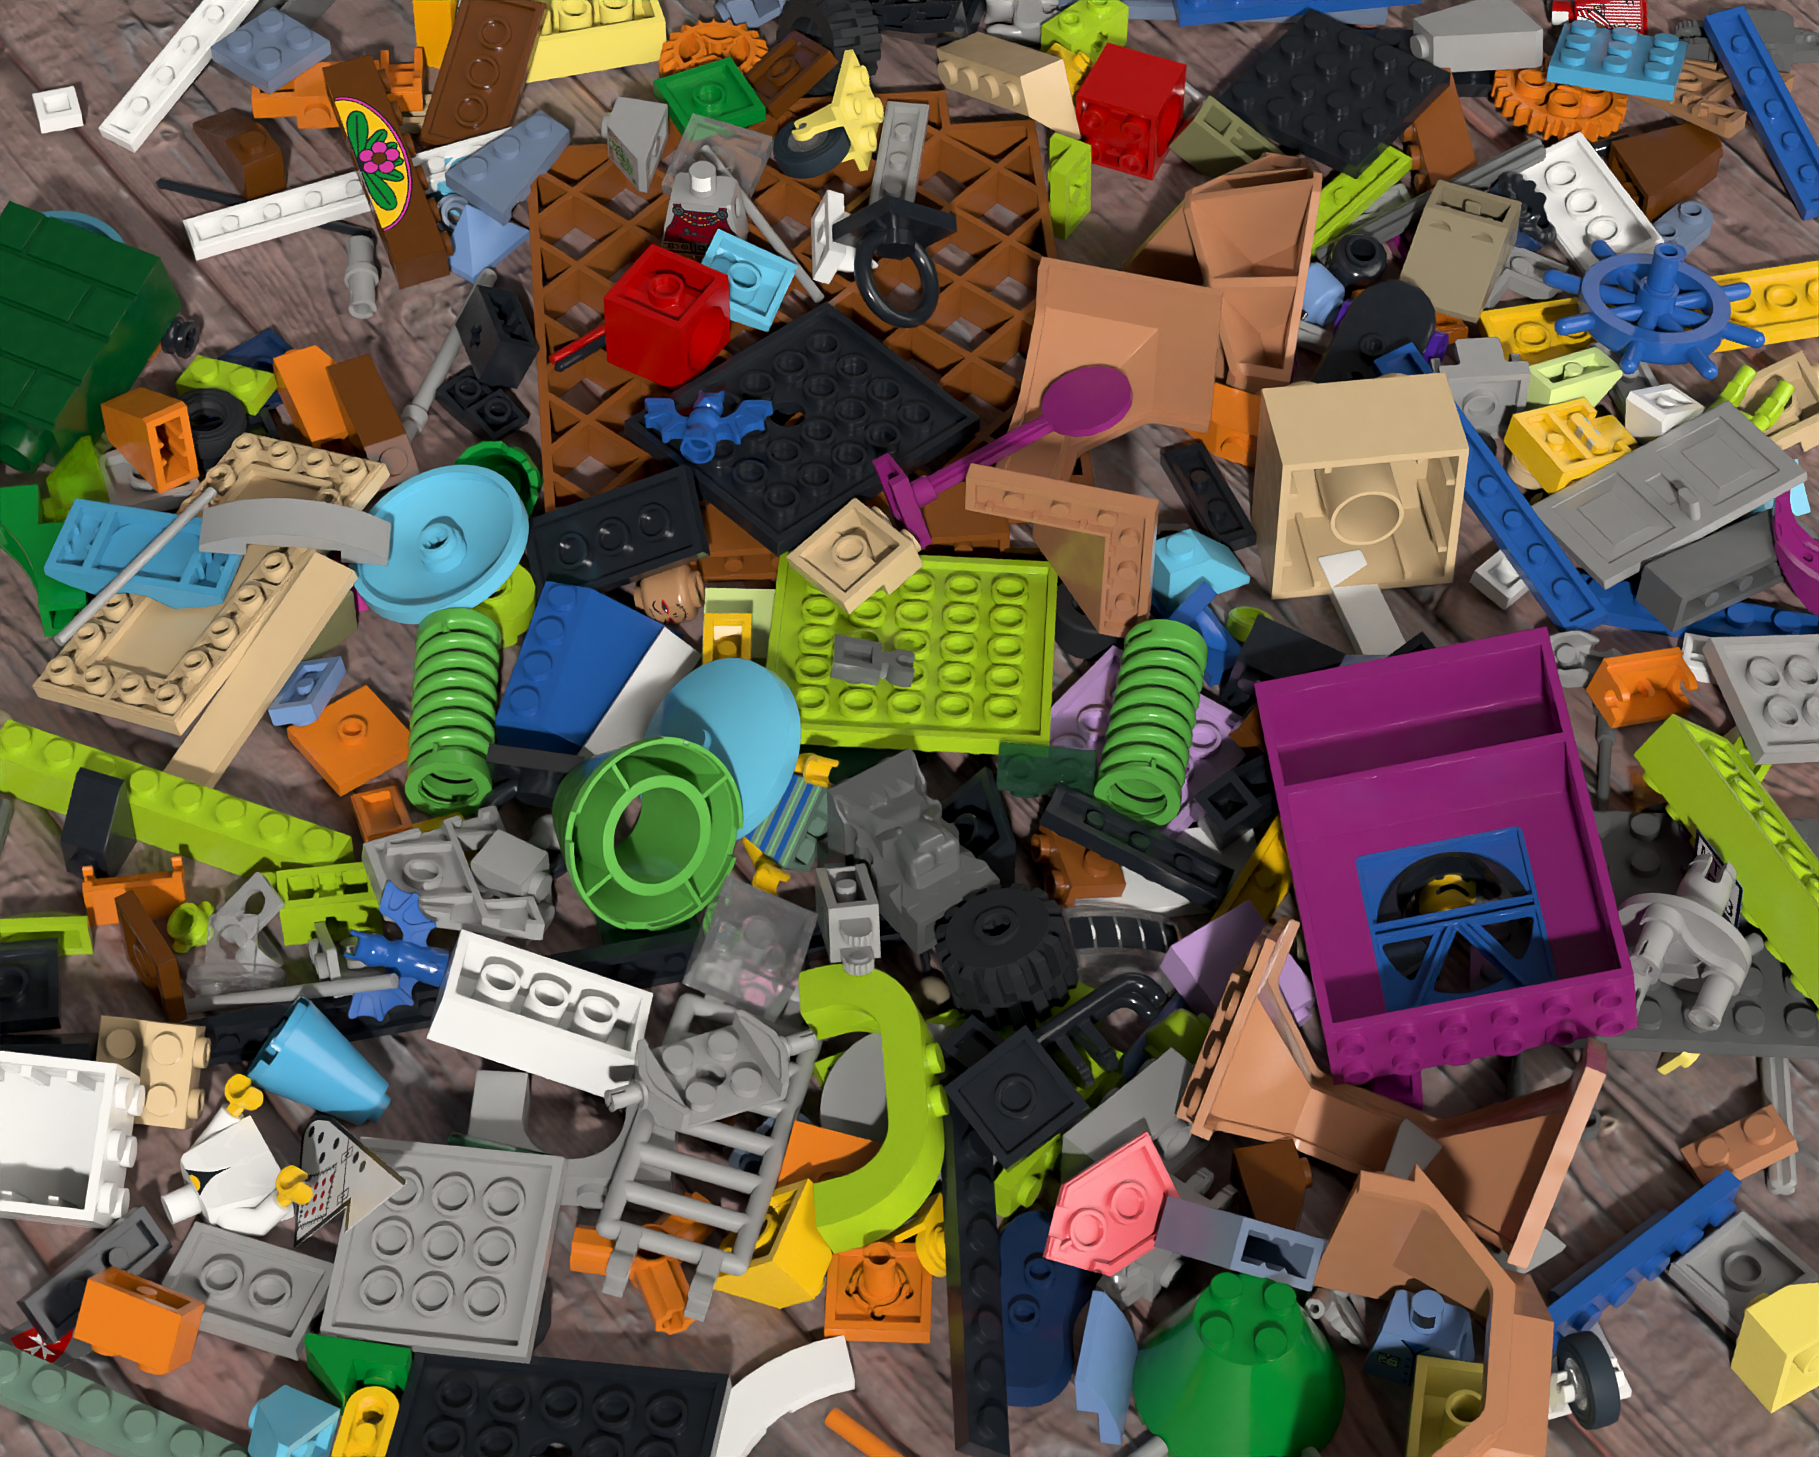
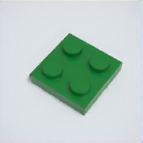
[653,57,766,145]

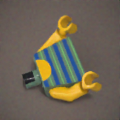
[742,753,839,900]

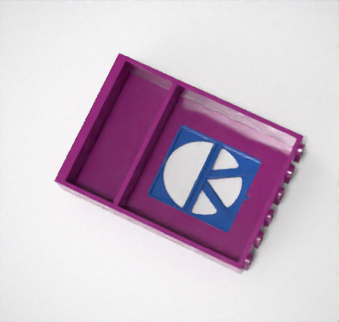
[1254,626,1638,1086]

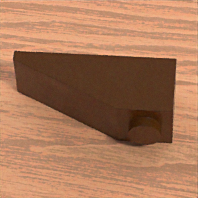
[192,109,287,200]
[325,353,420,495]
[1230,1139,1312,1232]

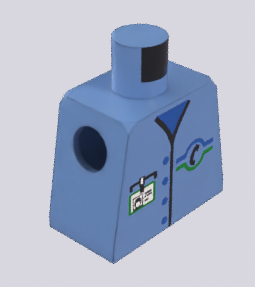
[1362,1289,1475,1387]

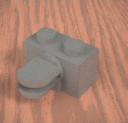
[458,829,555,947]

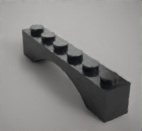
[1190,631,1436,852]

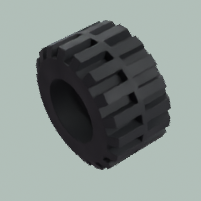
[776,0,882,96]

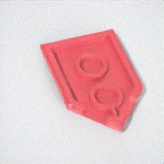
[1043,1131,1181,1277]

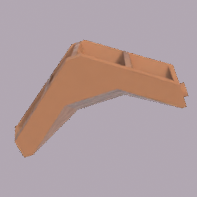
[1120,152,1323,397]

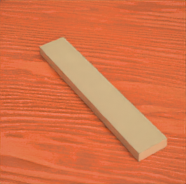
[163,552,358,789]

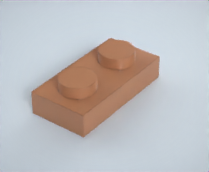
[1680,1104,1799,1188]

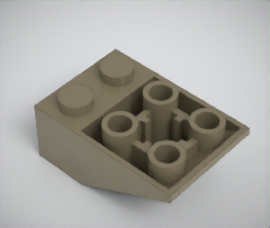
[1399,180,1522,323]

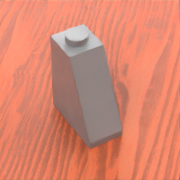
[1410,0,1543,72]

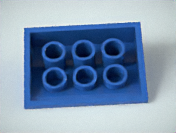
[495,581,684,756]

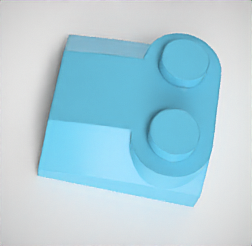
[701,229,798,332]

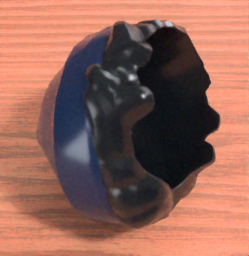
[1488,172,1557,253]

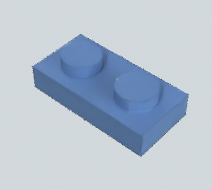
[268,656,347,727]

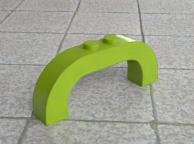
[798,964,949,1254]

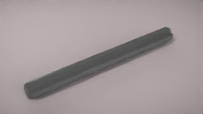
[1315,137,1546,268]

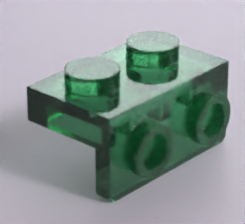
[997,741,1098,799]

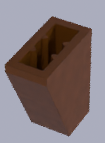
[1607,122,1723,224]

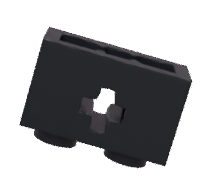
[455,284,539,389]

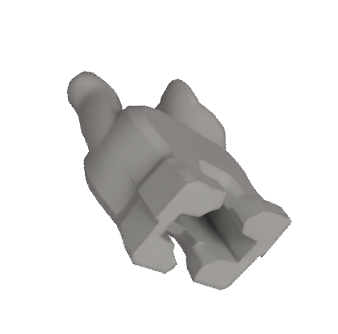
[984,0,1061,46]

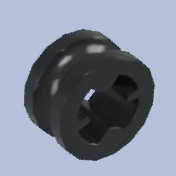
[161,316,200,359]

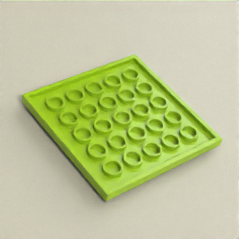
[766,548,1058,757]

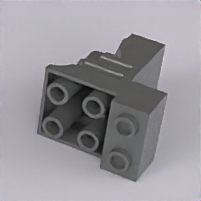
[817,748,1000,956]

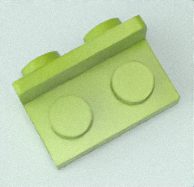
[1047,132,1091,240]

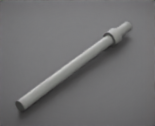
[399,268,497,444]

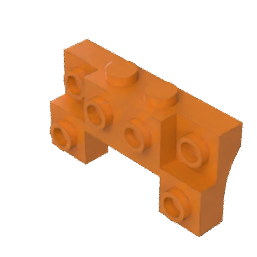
[251,48,424,129]

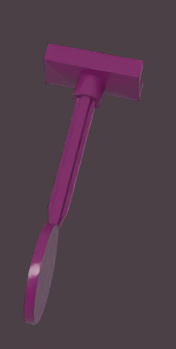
[872,366,1133,549]

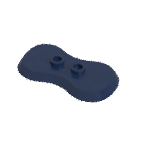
[997,1211,1102,1407]

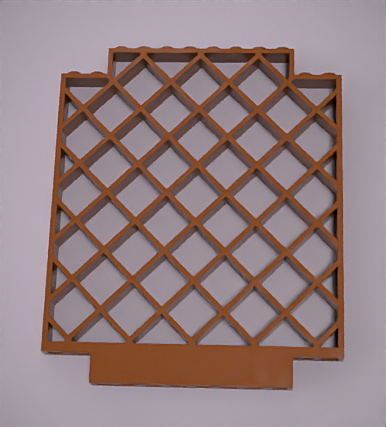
[528,90,1095,583]

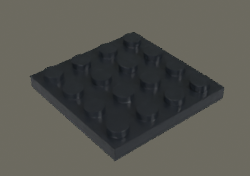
[1216,9,1451,179]

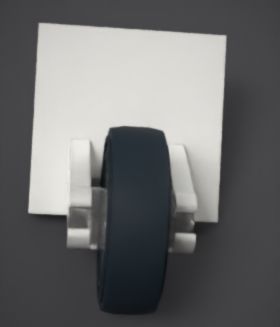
[1548,1321,1632,1430]

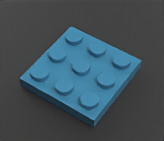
[1546,20,1688,102]

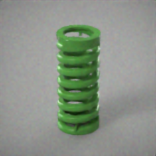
[405,608,501,817]
[1094,619,1208,828]

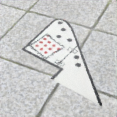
[293,1115,407,1249]

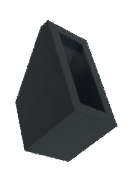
[60,767,137,879]

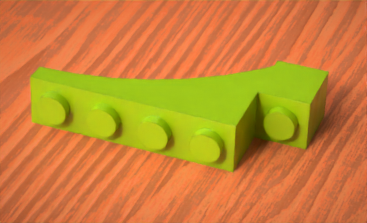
[994,981,1126,1221]

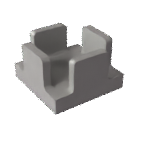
[1429,337,1531,438]

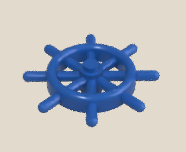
[1543,239,1765,380]

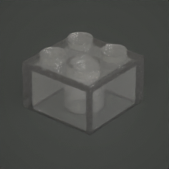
[682,875,819,1022]

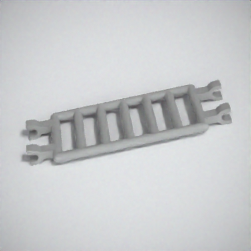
[596,952,823,1322]

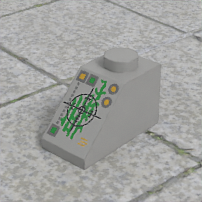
[601,96,669,193]

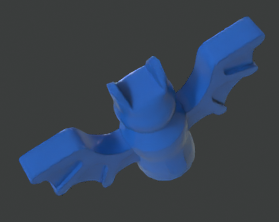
[644,390,773,464]
[343,879,449,1022]

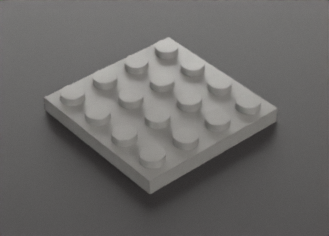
[319,1137,568,1364]

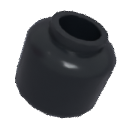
[1326,232,1387,297]

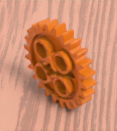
[1491,51,1628,142]

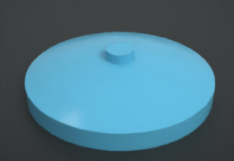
[349,465,529,624]
[640,658,801,841]

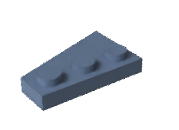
[445,110,570,226]

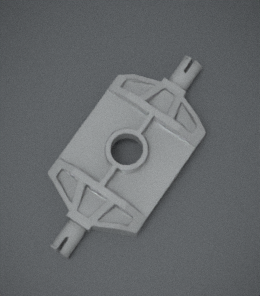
[604,1009,817,1132]

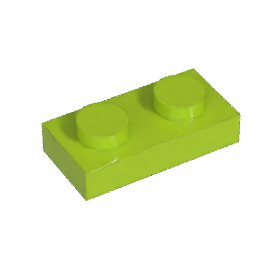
[175,355,278,416]

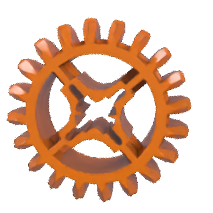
[658,18,769,78]

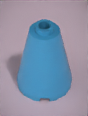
[246,994,392,1126]

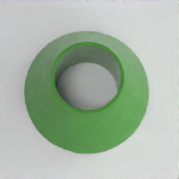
[552,736,743,932]

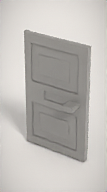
[1531,401,1808,590]

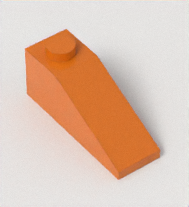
[1183,383,1261,468]

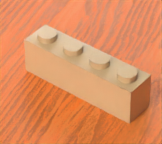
[936,32,1081,140]

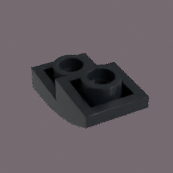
[435,368,529,441]

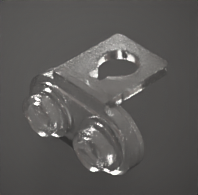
[186,914,287,998]

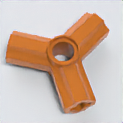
[570,1191,717,1335]

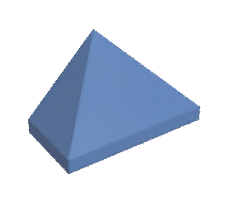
[447,204,530,284]

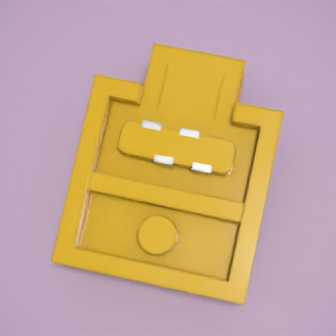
[1503,397,1638,496]

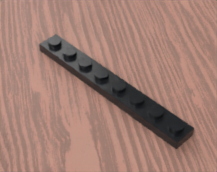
[939,1074,1010,1457]

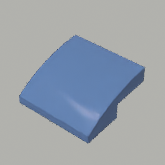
[1075,1290,1138,1445]

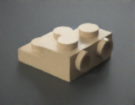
[1721,350,1819,452]
[786,498,923,614]
[96,1015,211,1129]

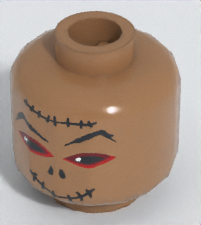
[634,564,705,626]

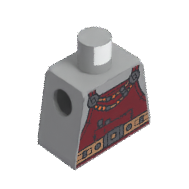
[661,161,749,256]

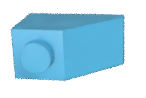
[1152,529,1250,612]
[248,1385,341,1457]

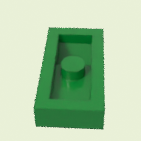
[304,1333,413,1417]

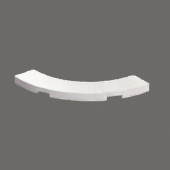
[716,1335,855,1457]

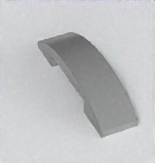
[199,498,391,566]

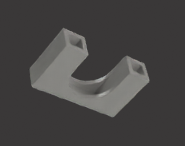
[466,1070,680,1213]

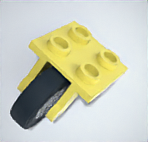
[773,49,884,179]

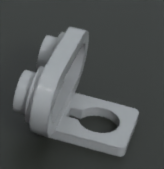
[213,872,284,977]

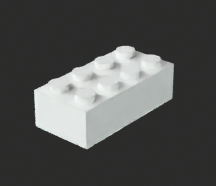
[426,929,653,1097]

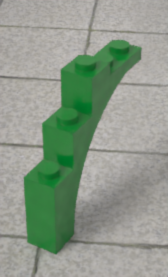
[0,484,91,637]

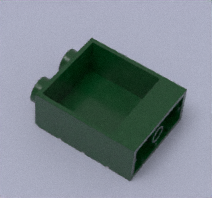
[0,201,183,476]

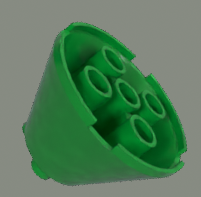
[1132,1272,1346,1457]

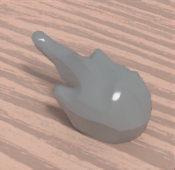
[1549,630,1624,688]

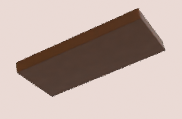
[418,0,548,148]

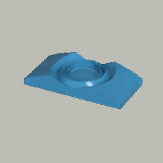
[44,498,248,609]

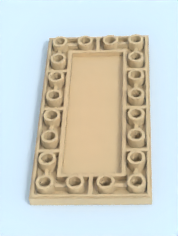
[32,432,390,736]

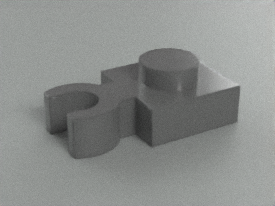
[830,634,915,687]

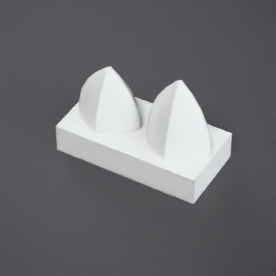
[811,190,878,284]

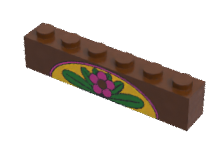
[322,54,454,289]

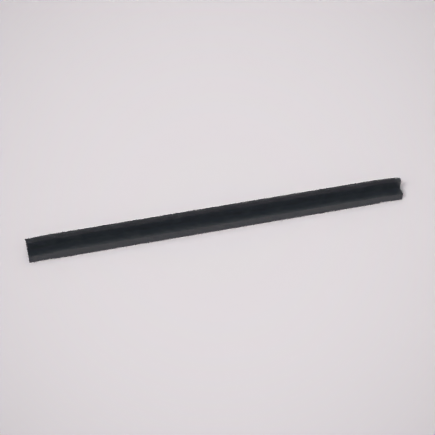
[180,907,897,1067]

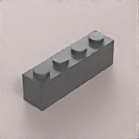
[1636,507,1819,633]

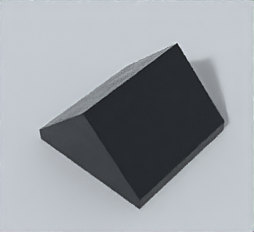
[940,767,1016,889]

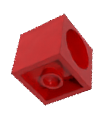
[1076,42,1187,181]
[603,244,731,391]

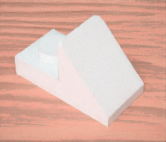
[1625,384,1705,445]

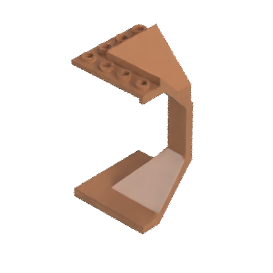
[965,256,1223,639]
[1175,914,1607,1270]
[1313,1163,1554,1457]

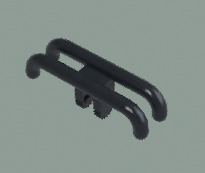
[1032,972,1166,1090]

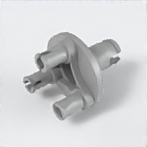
[1618,854,1752,1030]

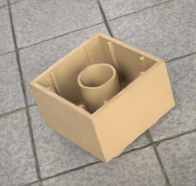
[1251,372,1469,600]

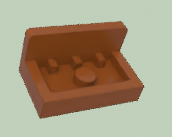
[1030,825,1127,917]

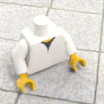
[161,1074,313,1237]

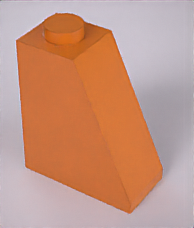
[273,345,355,455]
[101,387,199,494]

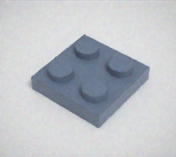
[210,7,332,95]

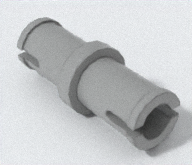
[344,235,379,319]

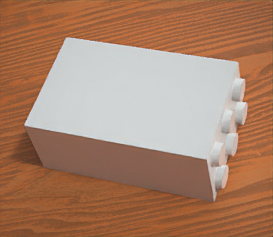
[0,1051,145,1230]

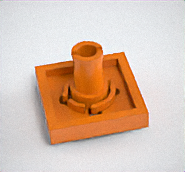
[824,1242,933,1344]

